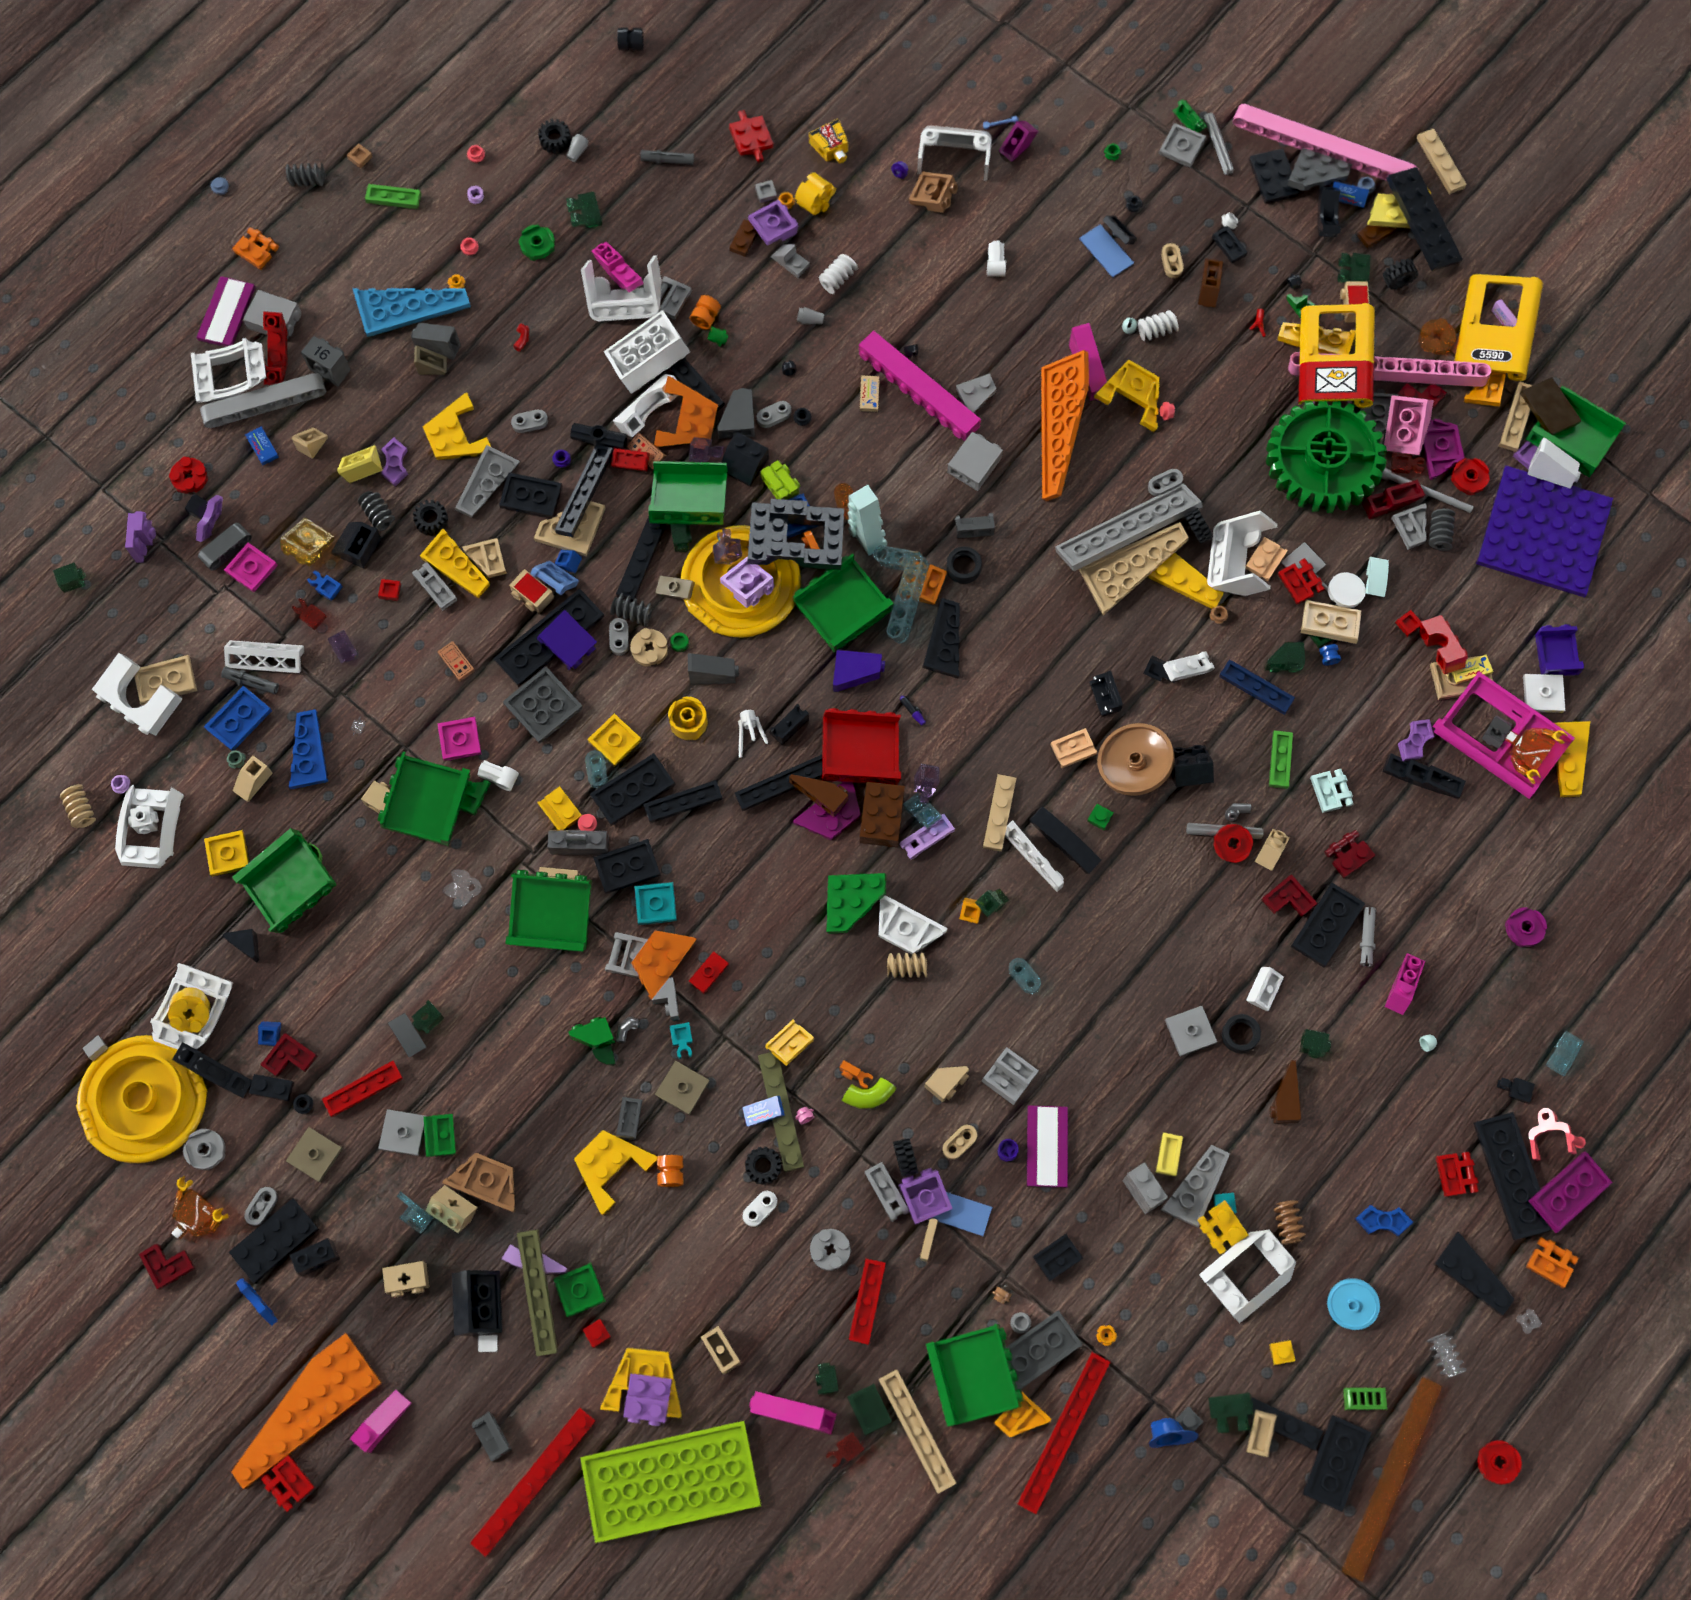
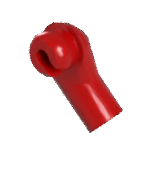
[513,323,530,352]

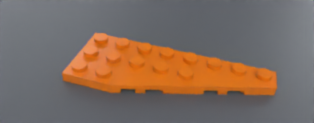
[1041,350,1089,501]
[231,1333,382,1489]

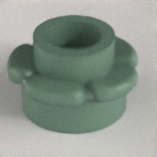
[227,750,246,769]

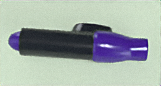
[900,695,926,726]

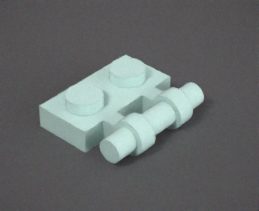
[1310,769,1354,813]

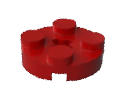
[169,456,208,494]
[1451,458,1490,496]
[1213,824,1253,863]
[1478,1441,1522,1484]

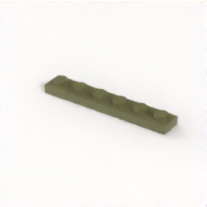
[758,1052,804,1172]
[517,1229,558,1356]

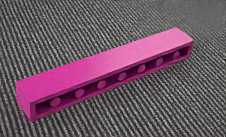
[859,331,981,441]

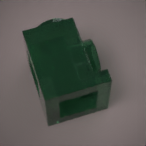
[670,524,692,553]
[975,888,1009,917]
[411,1000,444,1034]
[815,1363,839,1395]

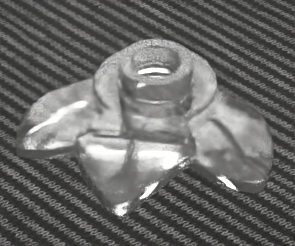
[442,869,481,907]

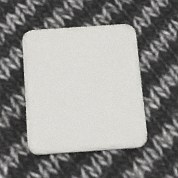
[478,1335,497,1352]

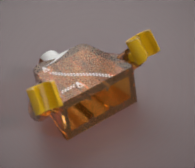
[1504,728,1568,784]
[171,1176,229,1240]

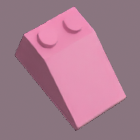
[1384,395,1434,455]

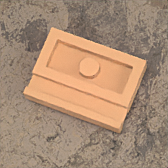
[1245,537,1288,581]
[1050,728,1097,768]

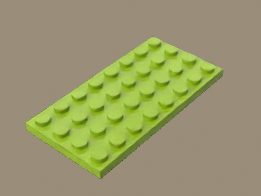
[580,1421,761,1543]

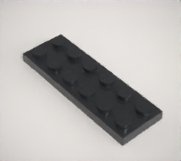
[1386,167,1463,271]
[494,589,605,687]
[1473,1112,1553,1240]

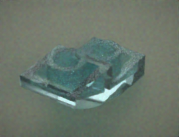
[903,793,942,829]
[1545,1030,1584,1077]

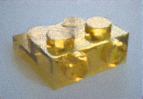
[280,518,334,566]

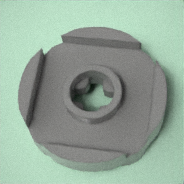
[183,1129,225,1170]
[810,1229,851,1271]

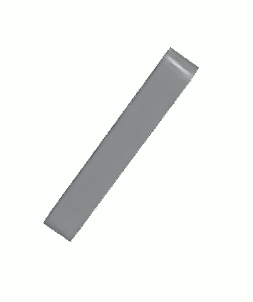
[200,373,326,428]

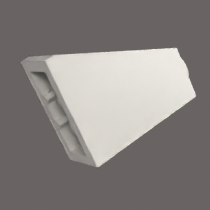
[1527,438,1581,488]

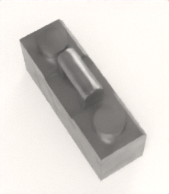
[547,830,609,855]

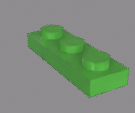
[365,184,421,209]
[1269,730,1293,789]

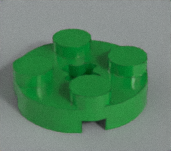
[519,225,555,261]

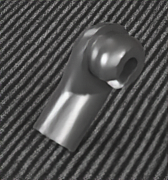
[1225,803,1251,821]
[616,1017,639,1043]

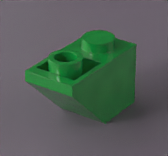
[568,1017,615,1049]

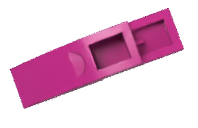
[591,242,644,293]

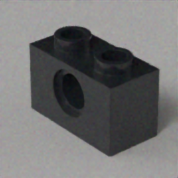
[290,1238,340,1277]

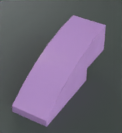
[502,1245,569,1275]

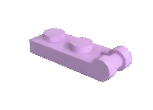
[900,814,955,860]

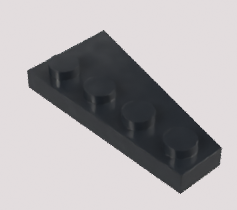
[922,598,960,679]
[1433,1232,1515,1316]

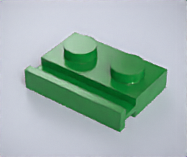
[423,1114,456,1158]

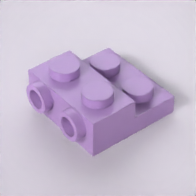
[720,557,774,608]

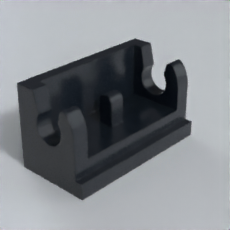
[1089,671,1123,717]
[769,704,809,746]

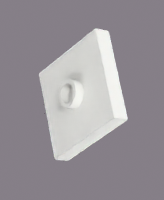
[1523,674,1565,713]

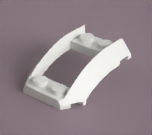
[191,338,267,403]
[115,785,184,868]
[150,963,233,1050]
[1199,1230,1296,1323]

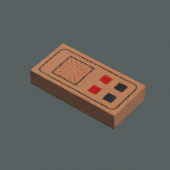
[627,433,666,469]
[437,641,475,682]

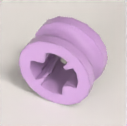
[467,186,484,204]

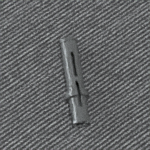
[641,149,694,165]
[221,666,279,695]

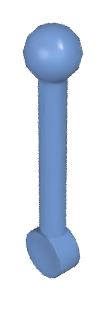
[983,116,1019,130]

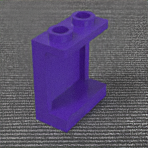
[537,610,597,670]
[1535,624,1584,676]

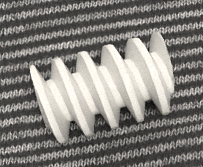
[819,254,858,294]
[1138,310,1179,341]

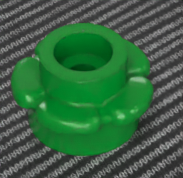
[1104,144,1121,161]

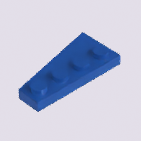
[289,709,328,789]

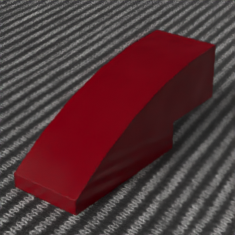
[1362,480,1425,519]

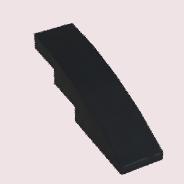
[1382,753,1466,799]
[1029,806,1101,874]

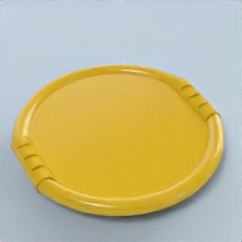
[681,525,801,637]
[76,1035,208,1163]

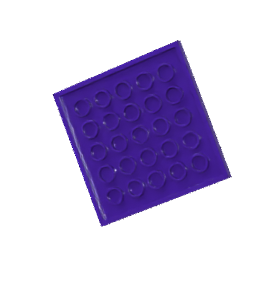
[1476,466,1613,598]

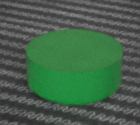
[670,632,689,652]

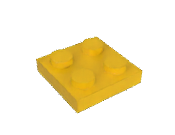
[587,713,642,766]
[204,830,249,877]

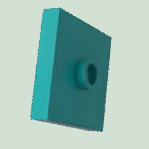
[634,882,677,925]

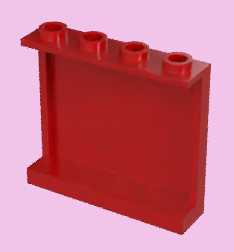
[822,708,901,785]

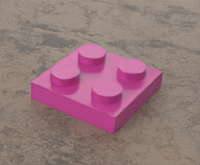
[224,543,278,593]
[437,717,482,761]

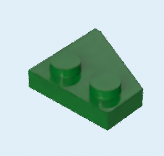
[460,780,491,816]

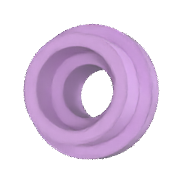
[111,775,130,794]

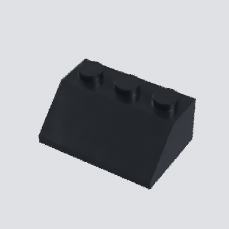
[452,1270,503,1336]

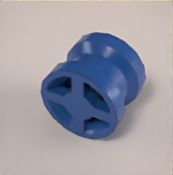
[1319,644,1342,666]

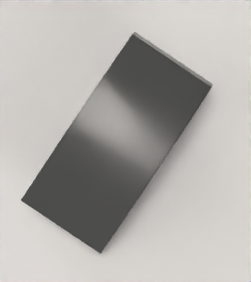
[388,1013,426,1057]

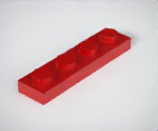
[322,1060,403,1117]
[849,1259,886,1345]

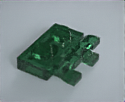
[566,192,602,228]
[1337,252,1371,287]
[1208,1393,1254,1433]

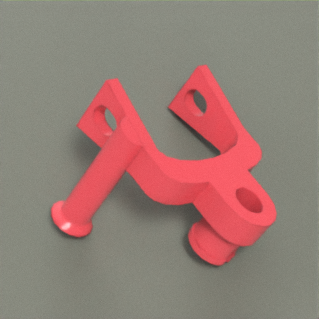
[1529,1108,1586,1161]

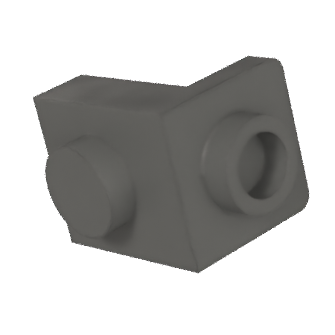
[1482,716,1512,749]

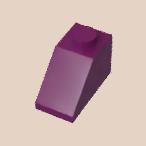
[999,121,1038,161]

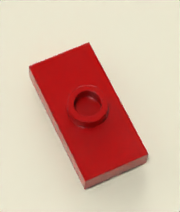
[611,448,650,471]
[689,951,729,994]

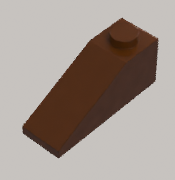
[1198,258,1223,307]
[789,774,849,817]
[1269,1060,1301,1124]

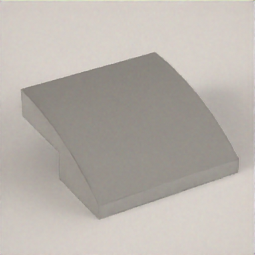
[982,1047,1039,1105]

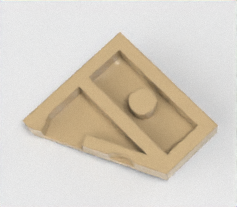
[463,538,507,578]

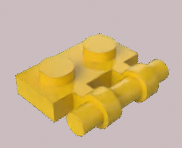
[1197,1200,1248,1254]

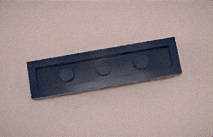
[1219,659,1295,715]

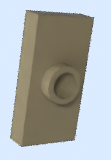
[655,576,695,600]

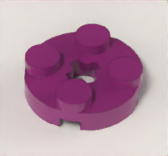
[1505,907,1547,947]

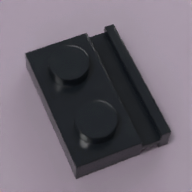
[1033,1234,1083,1282]

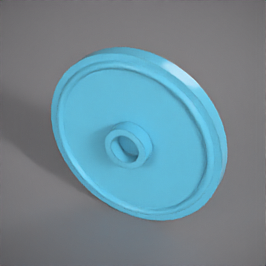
[1327,1278,1380,1330]

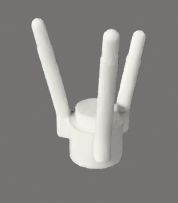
[738,710,768,758]

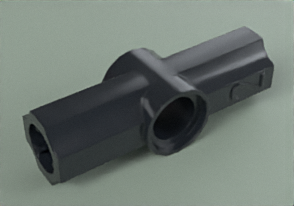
[570,423,628,449]

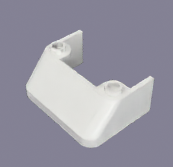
[918,126,992,181]
[581,255,662,321]
[1207,510,1277,596]

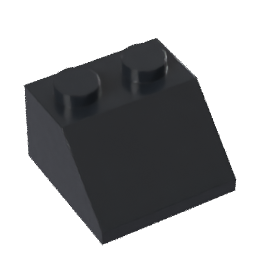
[721,432,769,486]

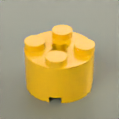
[795,173,836,215]
[668,697,708,740]
[168,987,210,1033]

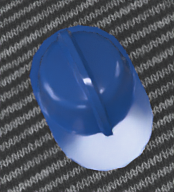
[1149,1418,1198,1448]

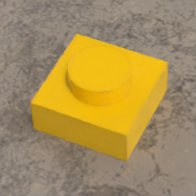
[1269,1340,1295,1365]

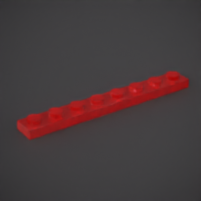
[1017,1352,1110,1515]
[470,1408,596,1557]

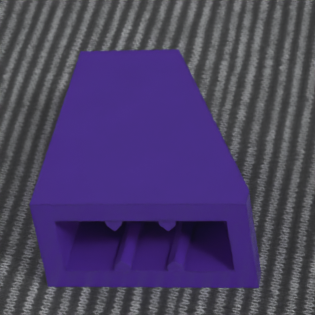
[833,650,885,692]

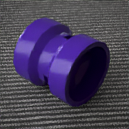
[997,1139,1019,1162]

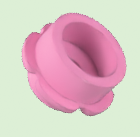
[795,1107,814,1124]

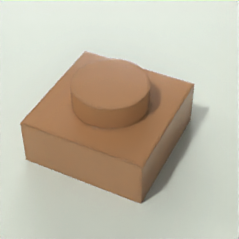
[347,143,373,168]

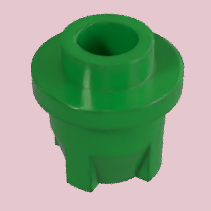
[707,327,728,347]

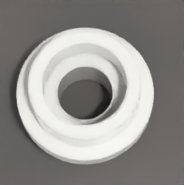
[1222,212,1238,229]

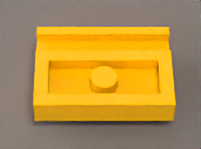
[537,786,582,830]
[765,1020,814,1066]

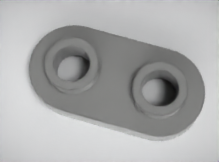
[757,401,791,428]
[511,410,548,433]
[1148,469,1183,496]
[609,618,629,656]
[244,1187,278,1226]

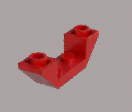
[263,311,287,385]

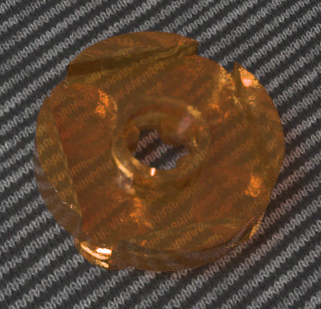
[1418,318,1456,355]

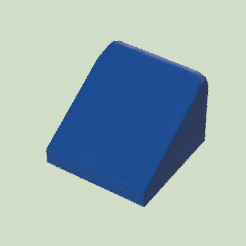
[555,549,582,573]
[258,1021,281,1046]

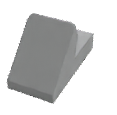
[771,244,810,278]
[652,977,679,1021]

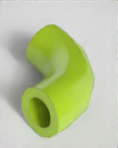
[842,1078,897,1109]

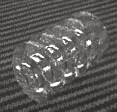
[1426,1331,1467,1379]

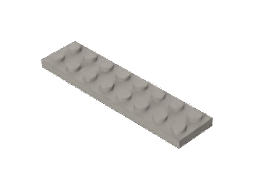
[1055,483,1203,571]

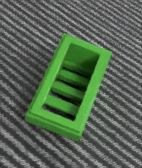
[1343,1388,1387,1410]

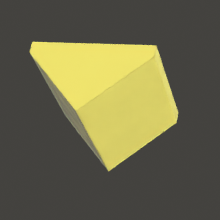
[337,445,383,483]

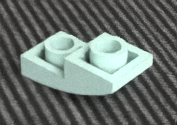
[1365,557,1389,597]

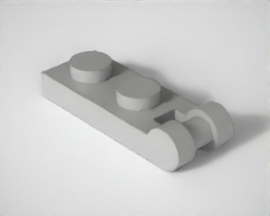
[412,562,457,611]
[864,1162,909,1222]

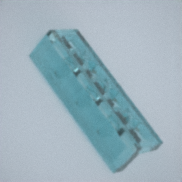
[397,1191,433,1234]

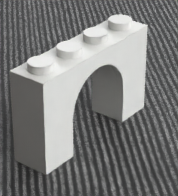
[92,653,183,735]

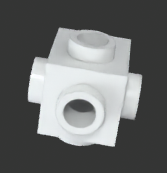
[128,805,159,834]

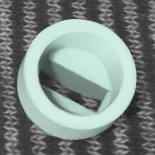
[1122,318,1137,334]
[1419,1035,1437,1052]

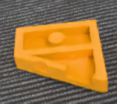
[1464,372,1506,407]
[994,1392,1052,1438]

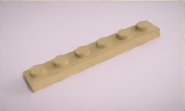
[879,1369,956,1494]

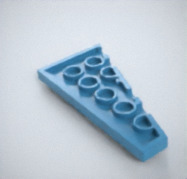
[352,288,471,337]

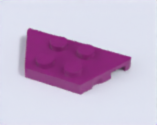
[1423,418,1464,480]
[793,782,861,840]

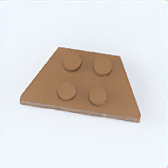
[442,1153,515,1213]

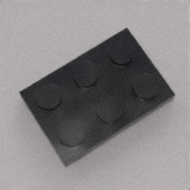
[1249,148,1300,204]
[499,472,563,519]
[593,839,661,894]

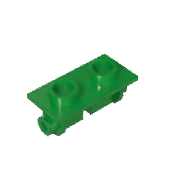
[1172,99,1207,133]

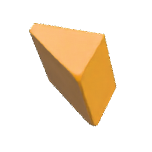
[959,898,983,924]

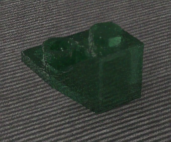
[1264,642,1305,673]

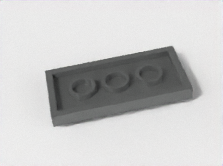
[1006,1310,1083,1390]

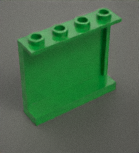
[1526,385,1626,478]
[648,461,727,525]
[793,553,894,653]
[378,752,470,846]
[232,828,337,933]
[506,870,592,951]
[926,1324,1024,1427]

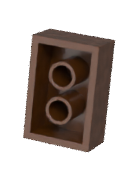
[860,782,905,848]

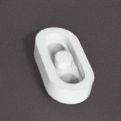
[743,1191,777,1227]

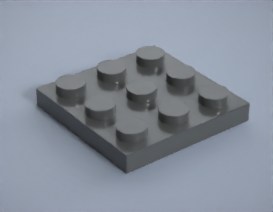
[503,667,583,744]

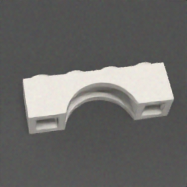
[613,374,678,437]

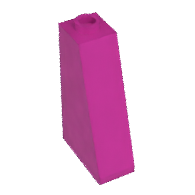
[1069,323,1107,401]
[750,1391,837,1435]

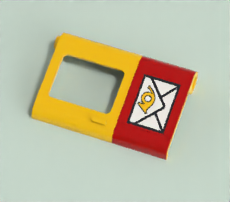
[1298,303,1375,408]

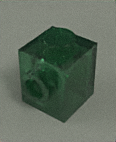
[53,562,86,593]
[1299,1029,1331,1059]

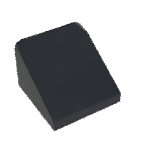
[185,494,208,519]

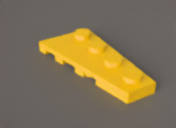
[420,529,490,599]

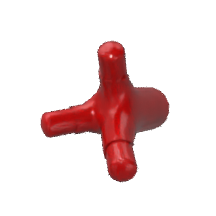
[1250,309,1266,337]

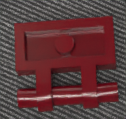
[1324,830,1375,878]

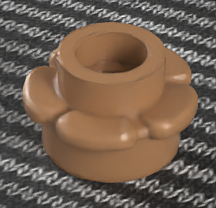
[1210,606,1228,624]
[992,1287,1011,1304]

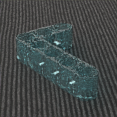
[873,546,929,643]

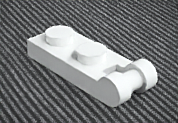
[1163,651,1215,682]

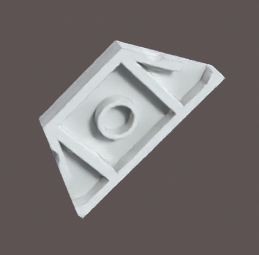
[879,895,948,954]

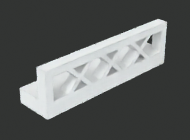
[224,640,304,673]

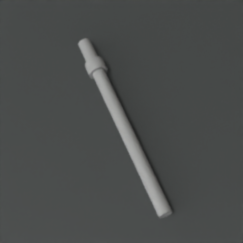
[1382,468,1473,513]

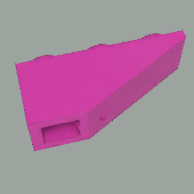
[1385,953,1425,1015]

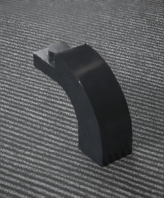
[1317,186,1341,237]

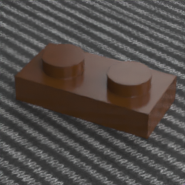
[729,219,758,257]
[1357,225,1397,249]

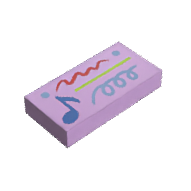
[1491,299,1517,327]

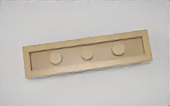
[1417,129,1466,194]
[1499,382,1532,452]
[983,774,1016,852]

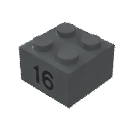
[301,336,351,387]

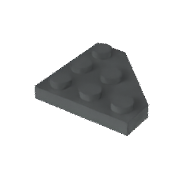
[1287,147,1352,191]

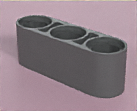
[198,523,252,571]

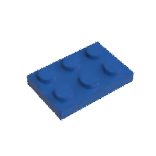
[204,686,272,751]

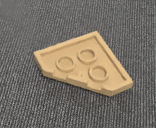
[534,501,605,557]

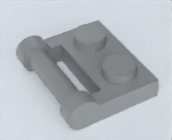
[659,277,692,320]
[605,932,648,978]

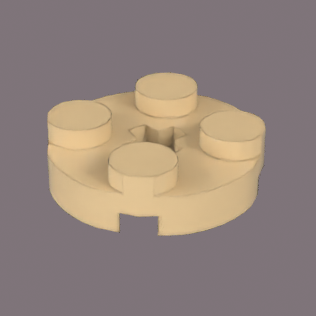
[630,628,668,667]

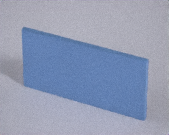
[1079,224,1134,278]
[929,1192,992,1236]

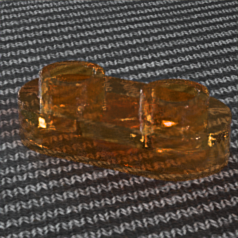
[834,483,853,519]

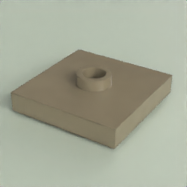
[655,1061,710,1116]
[286,1127,343,1182]

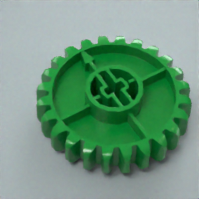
[1266,401,1387,513]

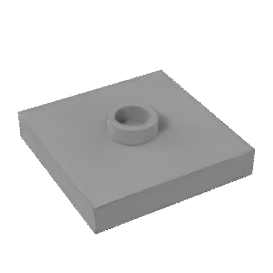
[1159,123,1206,168]
[1165,1006,1217,1056]
[378,1109,427,1156]

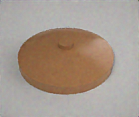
[1097,723,1175,796]

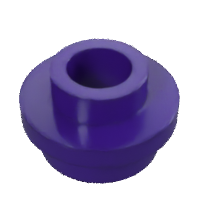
[891,161,908,179]
[552,450,571,468]

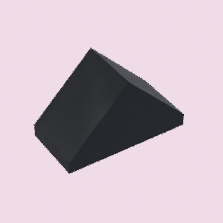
[222,929,259,963]

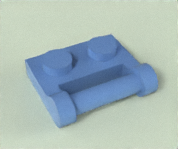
[531,561,579,595]

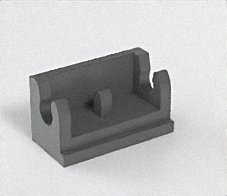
[955,513,995,538]
[472,1412,512,1462]

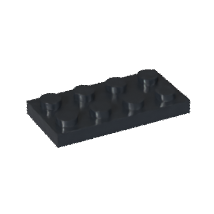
[590,753,675,826]
[1291,883,1365,968]
[229,1198,319,1284]
[1302,1415,1372,1512]

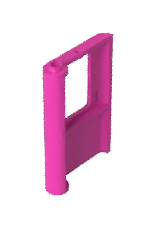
[1432,672,1575,799]

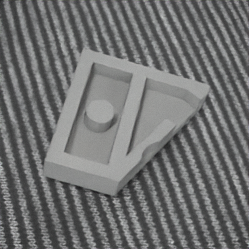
[956,374,996,413]
[1392,503,1427,549]

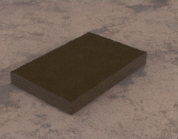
[1520,377,1582,435]

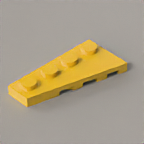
[1277,322,1356,355]
[1148,553,1224,609]
[1554,721,1590,797]

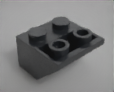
[331,522,381,569]
[1171,745,1214,787]

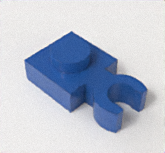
[307,571,343,601]

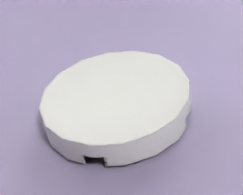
[1328,572,1366,608]

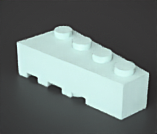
[848,485,887,555]

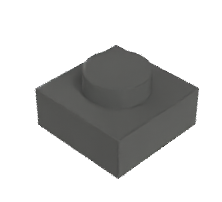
[1174,1406,1203,1431]

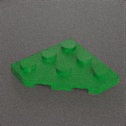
[826,873,886,934]

